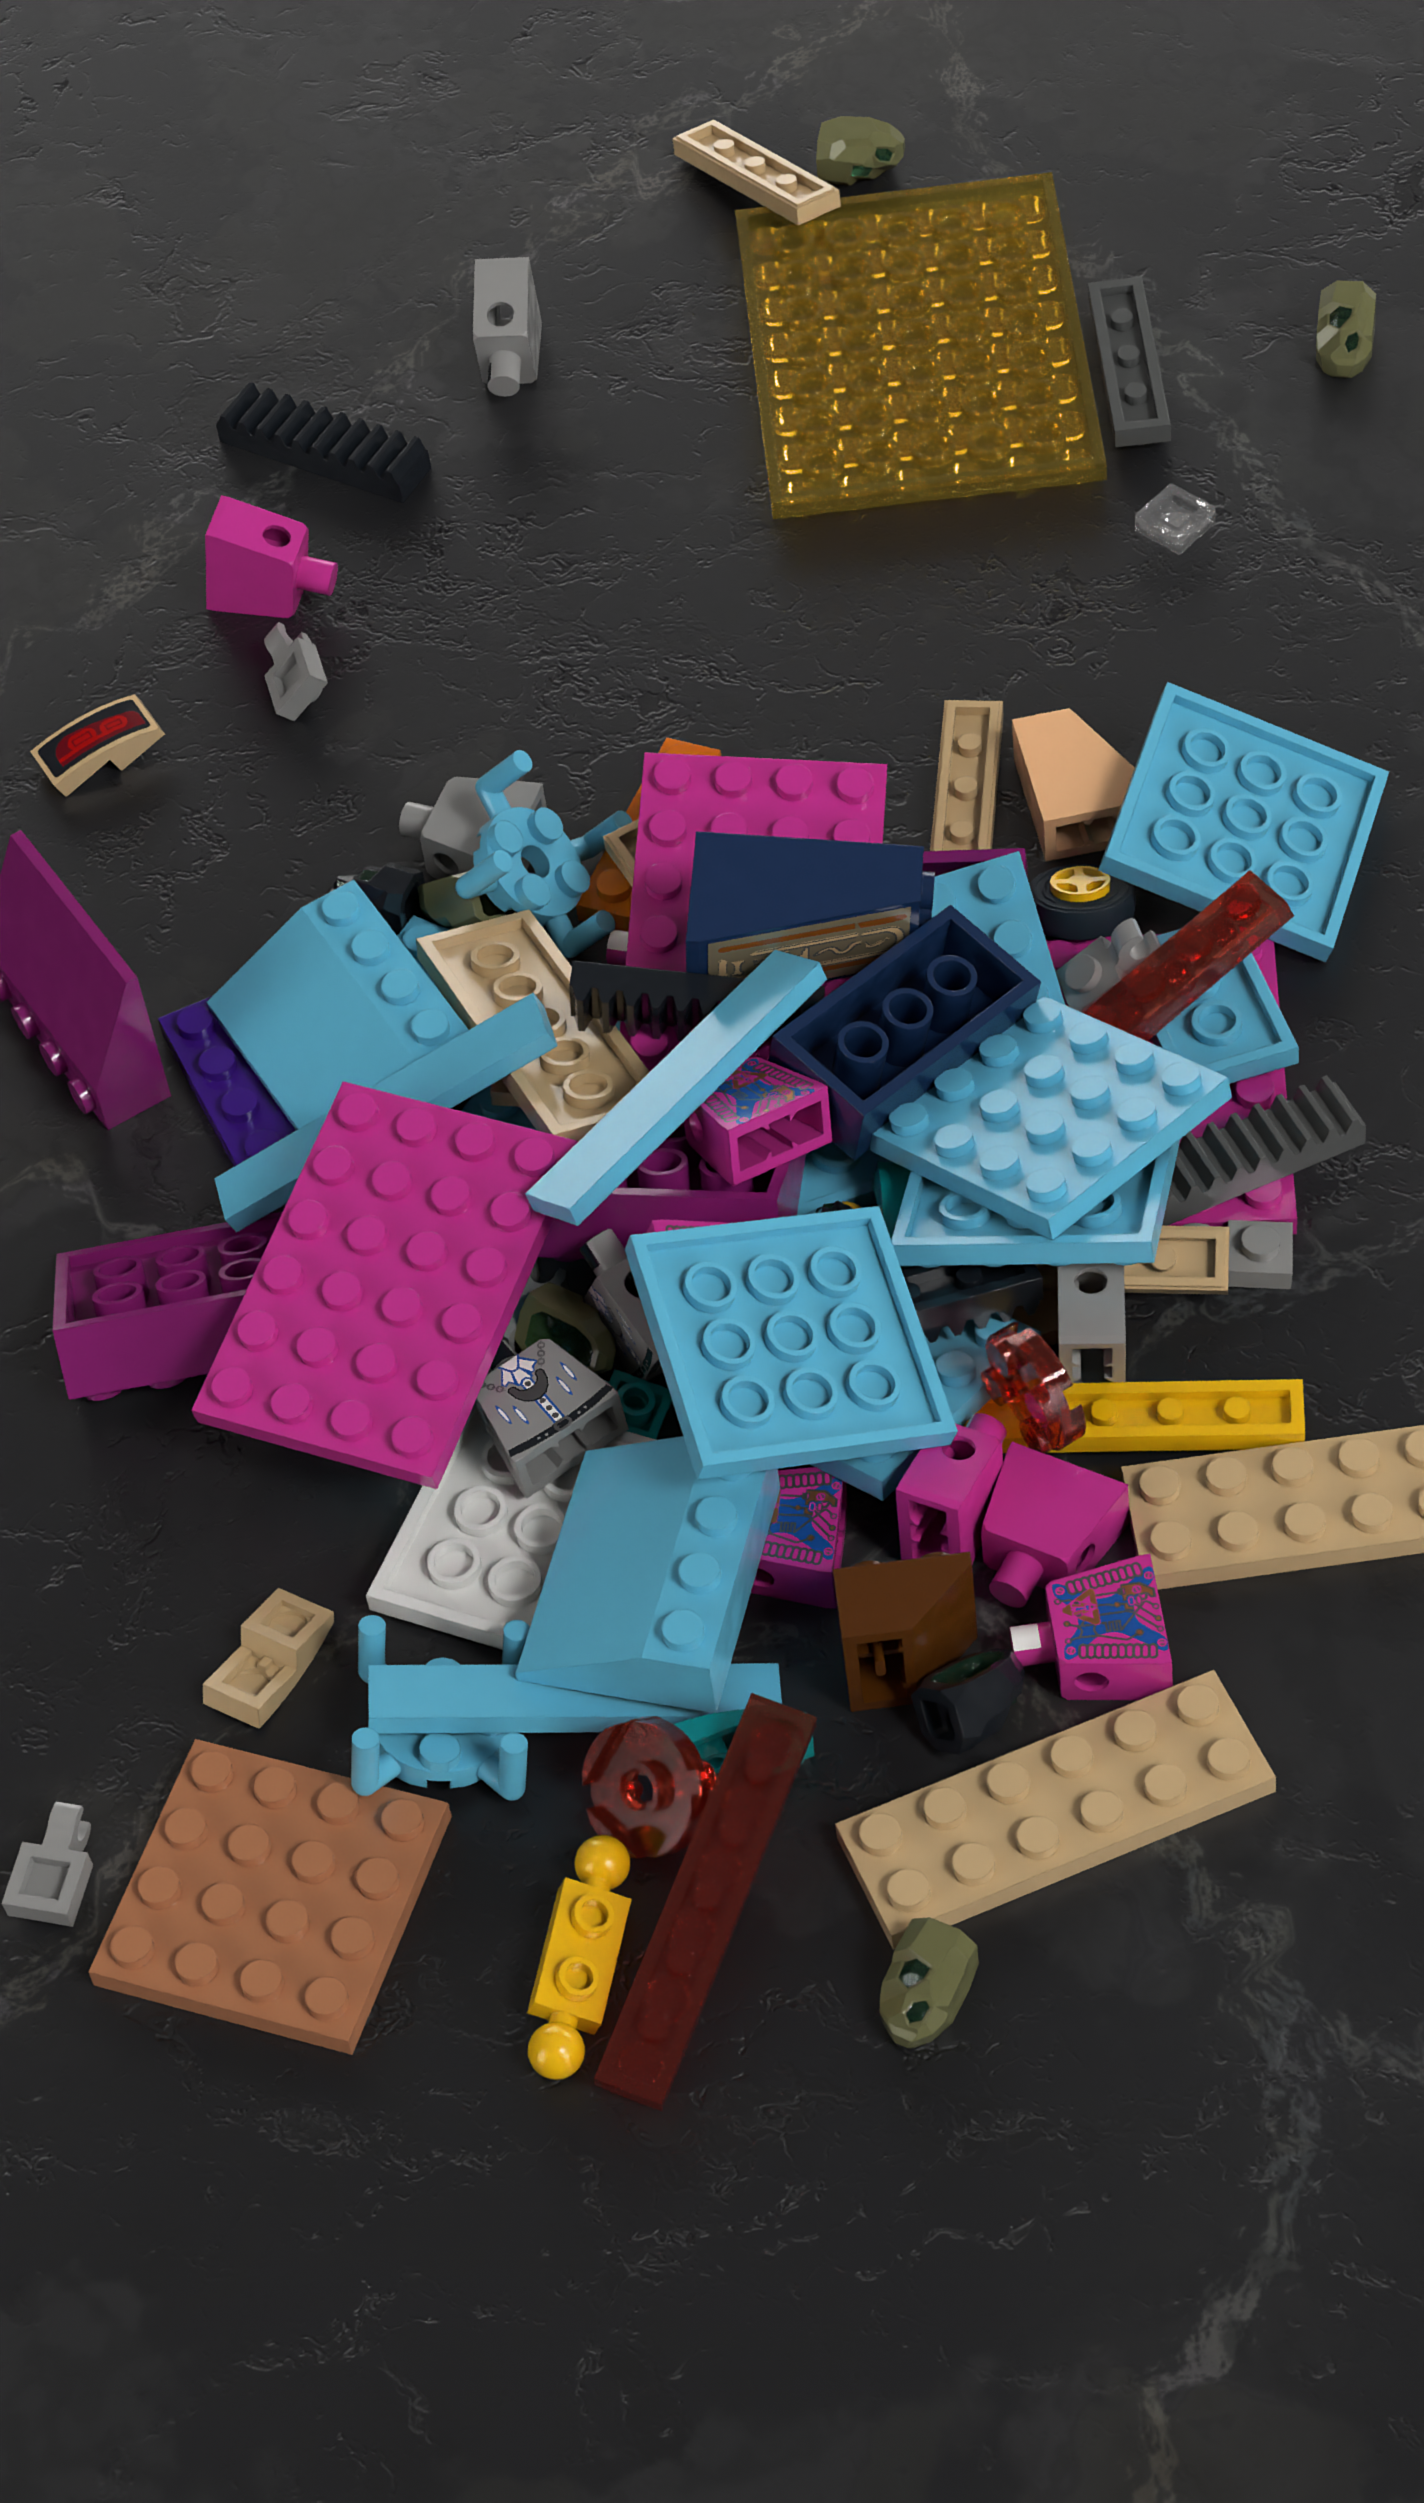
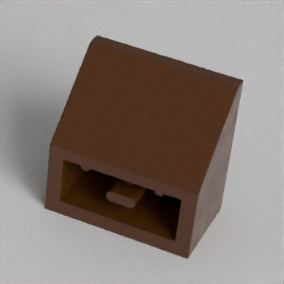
[833,1552,978,1712]

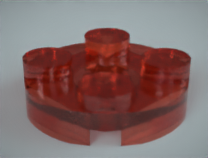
[981,1322,1086,1454]
[582,1716,716,1858]

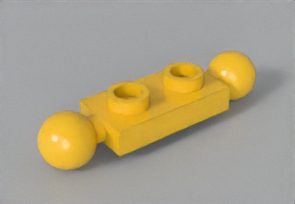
[527,1835,632,2080]

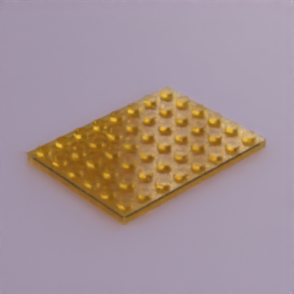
[735,172,1107,519]

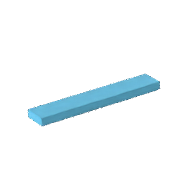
[525,950,827,1226]
[214,993,558,1232]
[368,1663,782,1734]

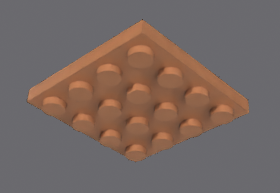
[88,1739,452,2055]

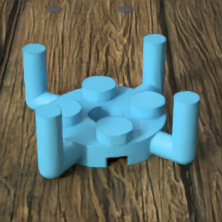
[455,750,632,958]
[351,1615,530,1801]

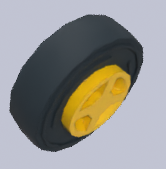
[1029,864,1136,940]

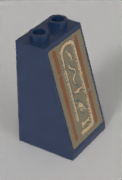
[686,831,935,981]

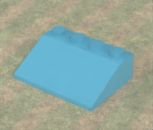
[207,880,469,1130]
[516,1436,780,1713]

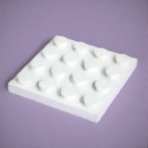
[366,1402,656,1650]

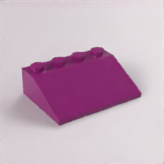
[0,830,171,1130]
[538,1122,806,1262]
[52,1212,282,1401]

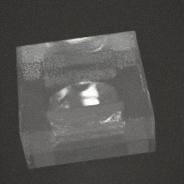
[1135,483,1215,555]

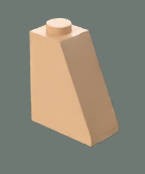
[1012,708,1135,862]

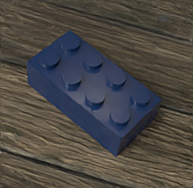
[768,904,1041,1161]

